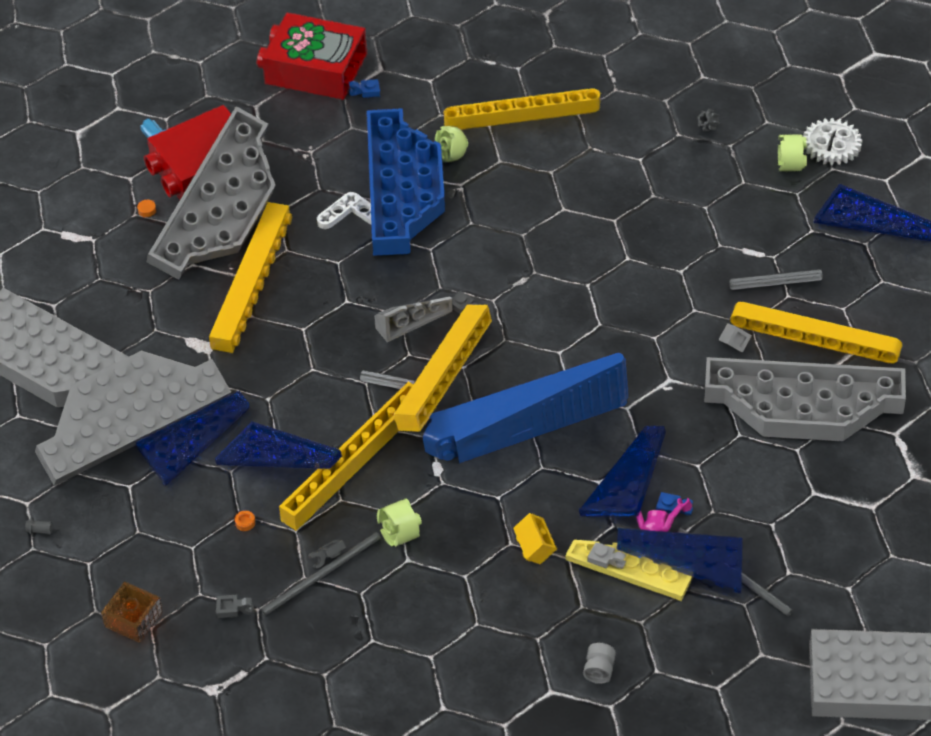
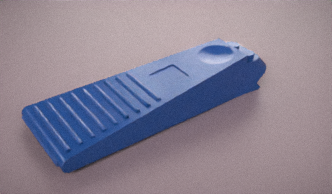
[423,353,629,463]

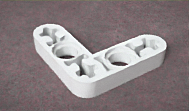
[317,192,371,229]

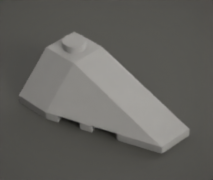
[374,296,453,342]

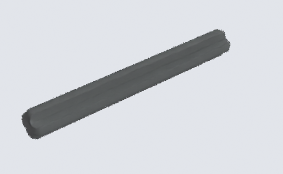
[729,269,823,290]

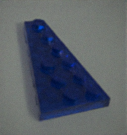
[813,184,931,241]
[136,391,250,486]
[214,422,342,469]
[579,426,666,516]
[617,528,743,594]

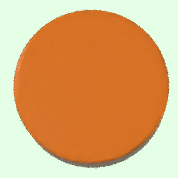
[137,200,156,217]
[235,511,256,531]

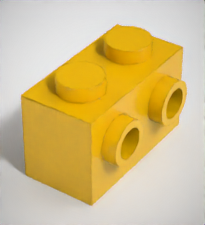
[513,513,557,564]

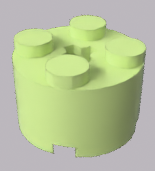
[778,134,807,171]
[377,499,422,547]

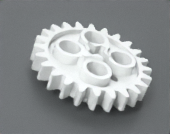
[803,118,862,165]

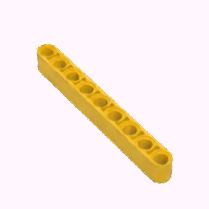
[444,89,600,130]
[730,302,903,364]

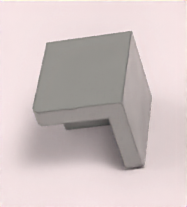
[719,323,752,352]

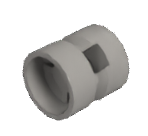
[583,643,616,684]

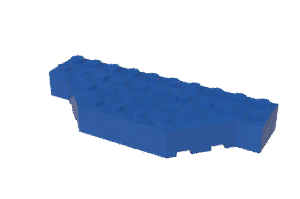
[367,109,445,256]

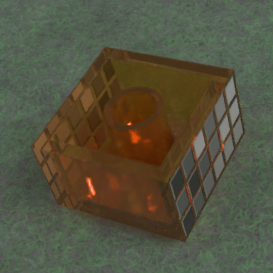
[101,581,163,643]

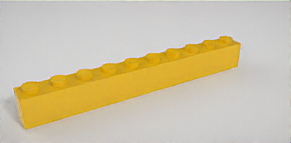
[209,202,292,353]
[394,305,492,432]
[279,381,414,531]

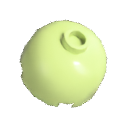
[435,126,468,162]

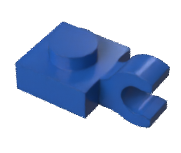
[349,79,380,98]
[656,492,693,515]

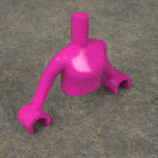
[627,498,692,546]

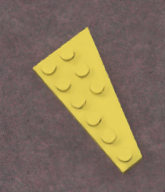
[566,540,705,601]

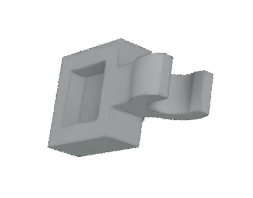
[587,542,626,569]

